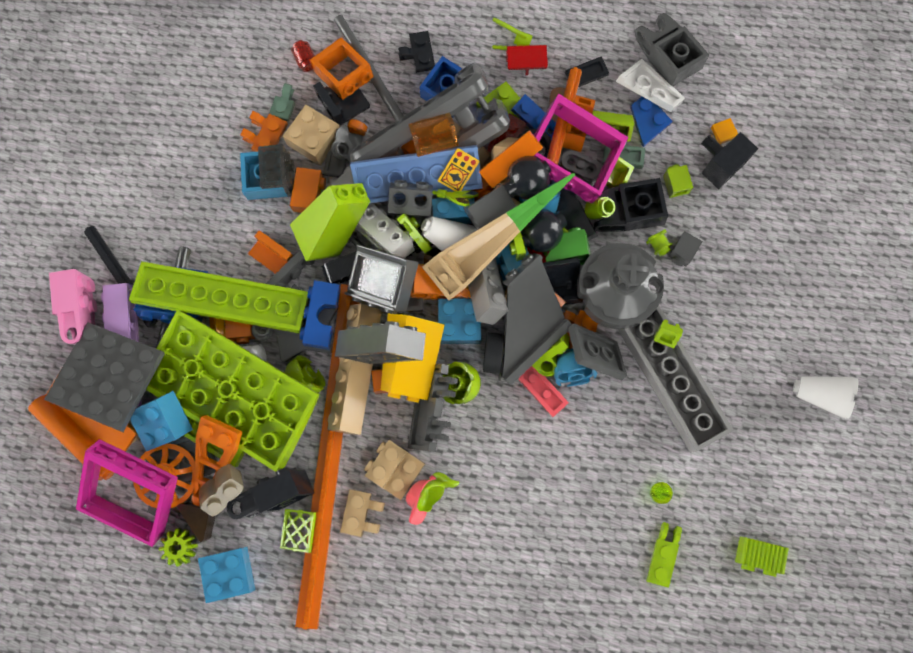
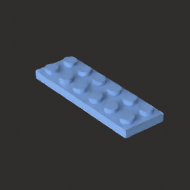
[350,145,483,203]

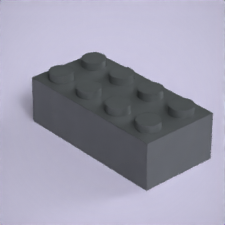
[335,321,426,364]

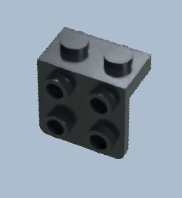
[543,258,583,305]

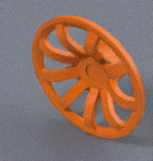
[133,444,195,508]

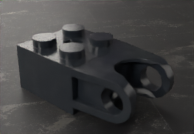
[594,178,668,232]
[227,467,315,519]

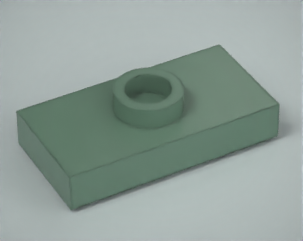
[602,145,645,169]

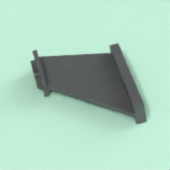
[500,253,572,385]

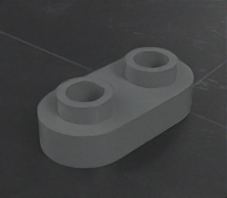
[560,150,601,181]

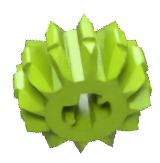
[158,528,198,567]

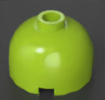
[284,355,326,393]
[442,361,481,404]

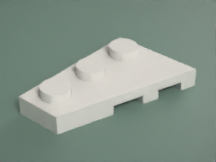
[616,59,685,112]

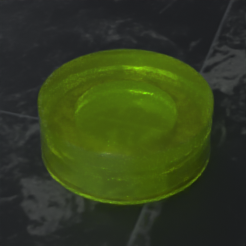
[650,482,673,504]

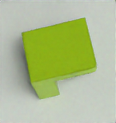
[606,157,634,189]

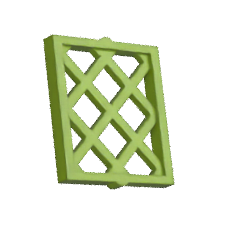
[280,509,316,553]

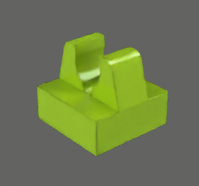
[654,319,683,348]

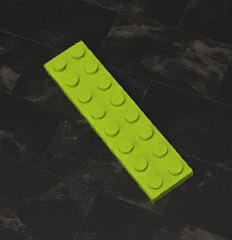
[129,261,309,333]

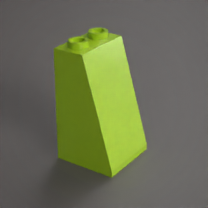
[290,183,370,261]

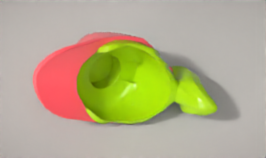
[406,472,460,525]

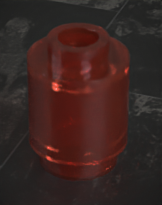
[291,40,315,72]

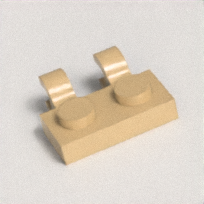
[340,489,385,537]

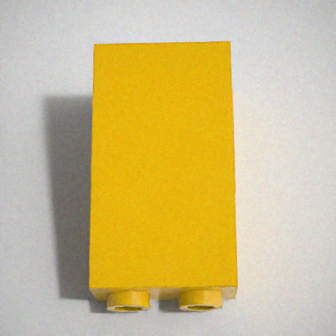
[380,313,444,403]

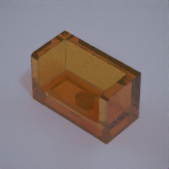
[408,112,459,157]

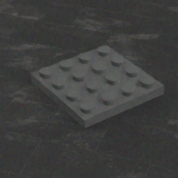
[44,322,165,432]

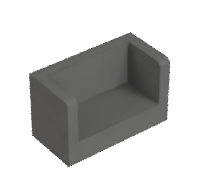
[463,184,516,229]

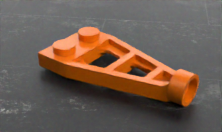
[191,415,243,507]

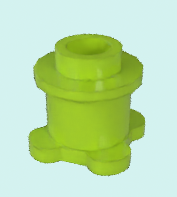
[646,229,673,256]

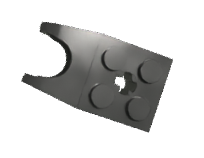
[635,13,709,86]

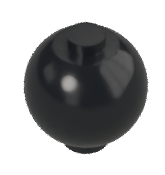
[503,156,551,200]
[521,209,567,252]

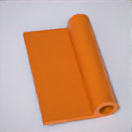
[28,370,138,480]

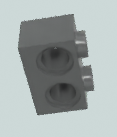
[388,180,433,216]

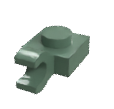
[269,83,295,122]

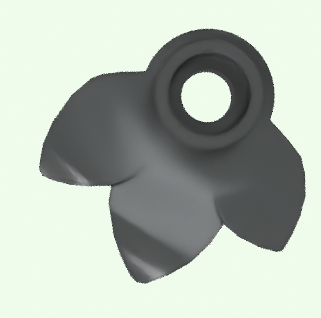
[331,125,363,163]

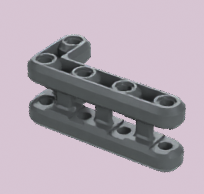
[350,63,510,204]

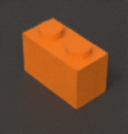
[290,167,326,213]

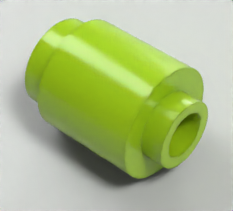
[585,197,615,220]

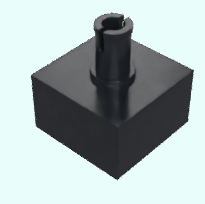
[701,132,759,190]

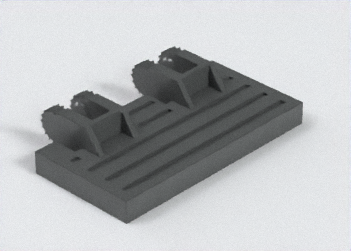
[407,364,458,452]

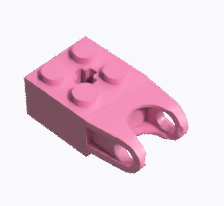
[49,269,97,344]

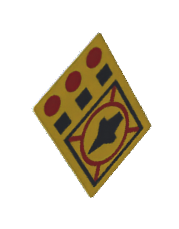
[438,148,480,191]

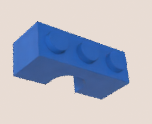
[300,280,341,350]

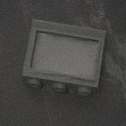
[344,245,419,315]

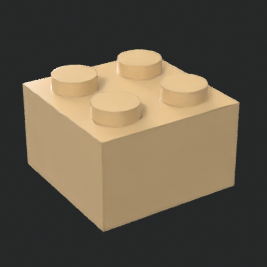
[282,105,340,166]

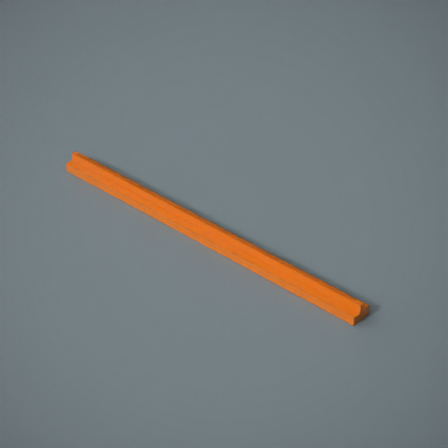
[295,284,360,630]

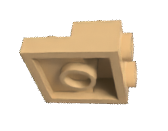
[364,440,425,500]

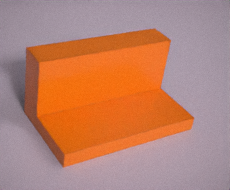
[248,230,293,274]

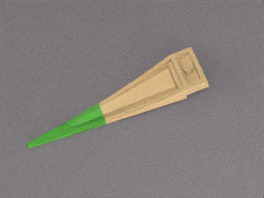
[422,173,575,300]

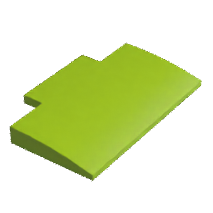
[146,310,320,472]

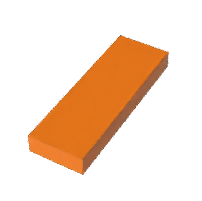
[479,130,543,188]

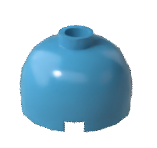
[554,348,597,387]

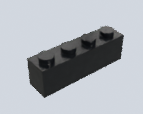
[549,163,598,241]

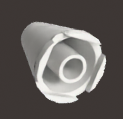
[421,216,478,251]
[793,376,859,419]

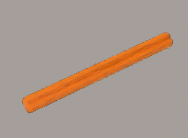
[547,67,582,165]

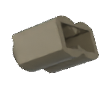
[198,464,244,517]

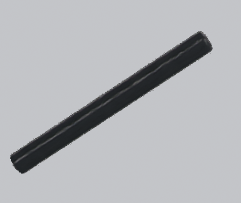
[84,226,158,328]

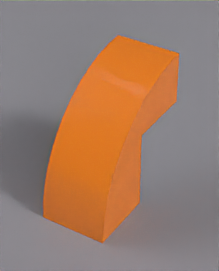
[563,95,595,152]

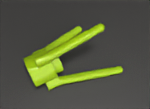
[492,18,533,50]

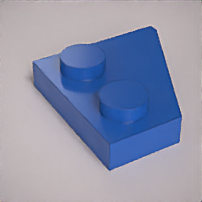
[630,97,673,147]

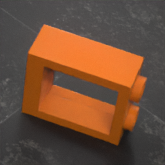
[310,37,374,100]

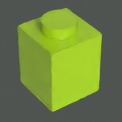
[663,164,694,198]

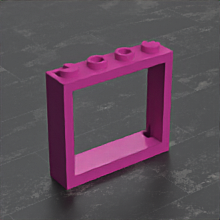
[534,94,628,204]
[76,439,178,547]

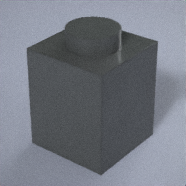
[668,231,703,267]

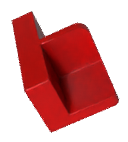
[506,45,548,76]

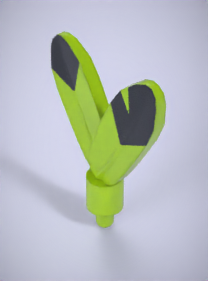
[432,189,479,206]

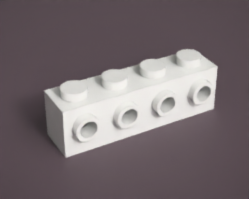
[356,203,415,259]

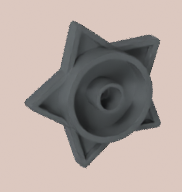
[273,284,339,363]

